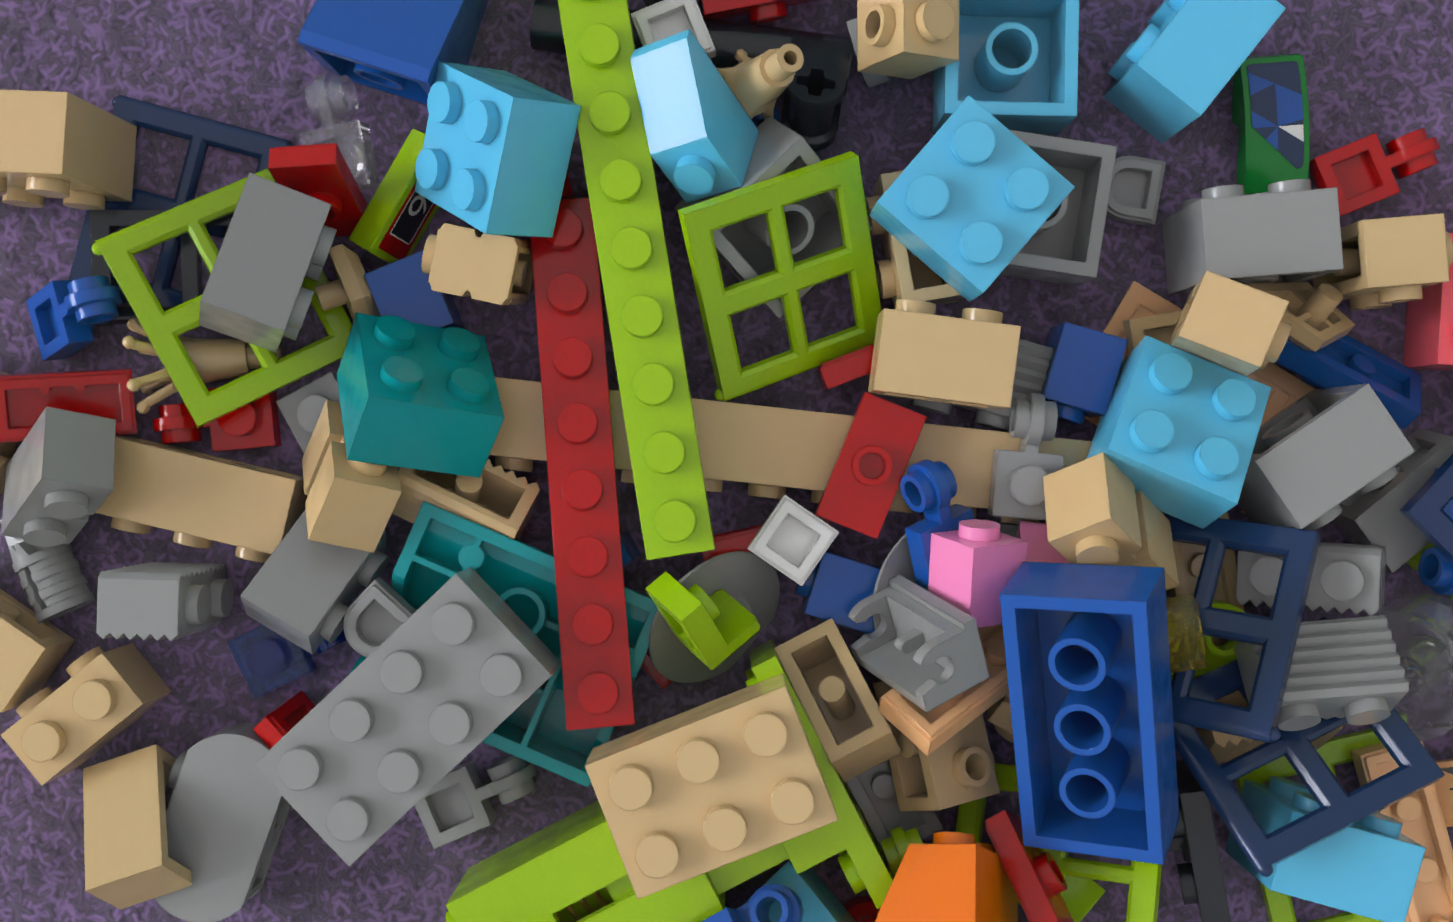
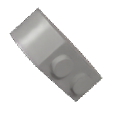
[155,722,291,922]

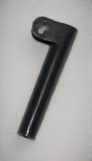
[530,0,853,151]

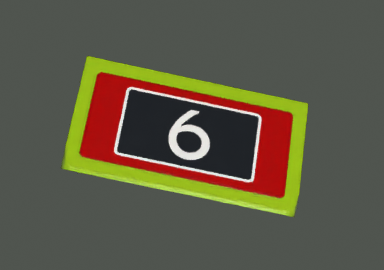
[348,129,439,264]

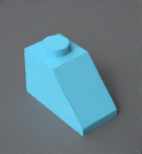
[630,29,759,203]

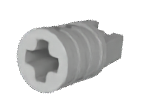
[0,519,96,624]

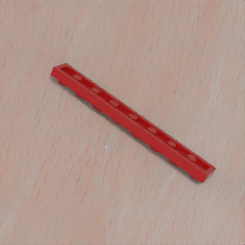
[531,197,635,731]

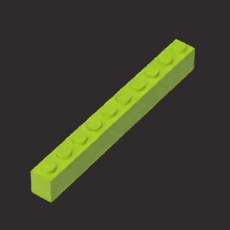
[558,0,715,560]

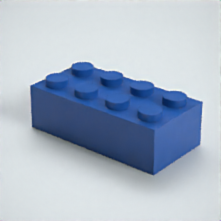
[1000,561,1179,865]

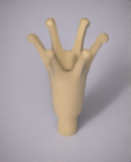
[717,44,804,121]
[122,318,282,414]

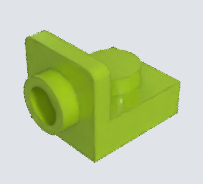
[645,571,760,671]

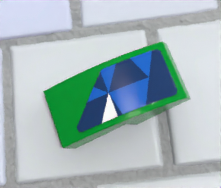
[1231,53,1310,195]

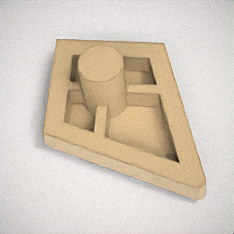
[314,244,381,322]
[1242,282,1356,352]

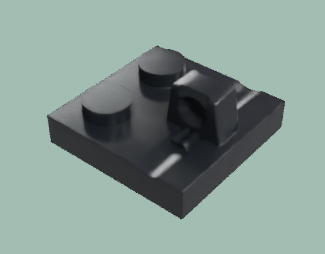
[1169,759,1231,922]

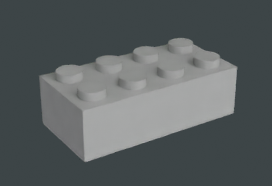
[253,567,562,866]

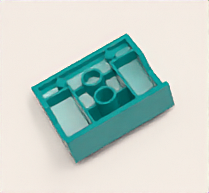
[349,501,658,787]

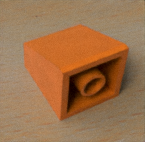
[875,832,1018,922]

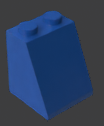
[297,0,488,105]

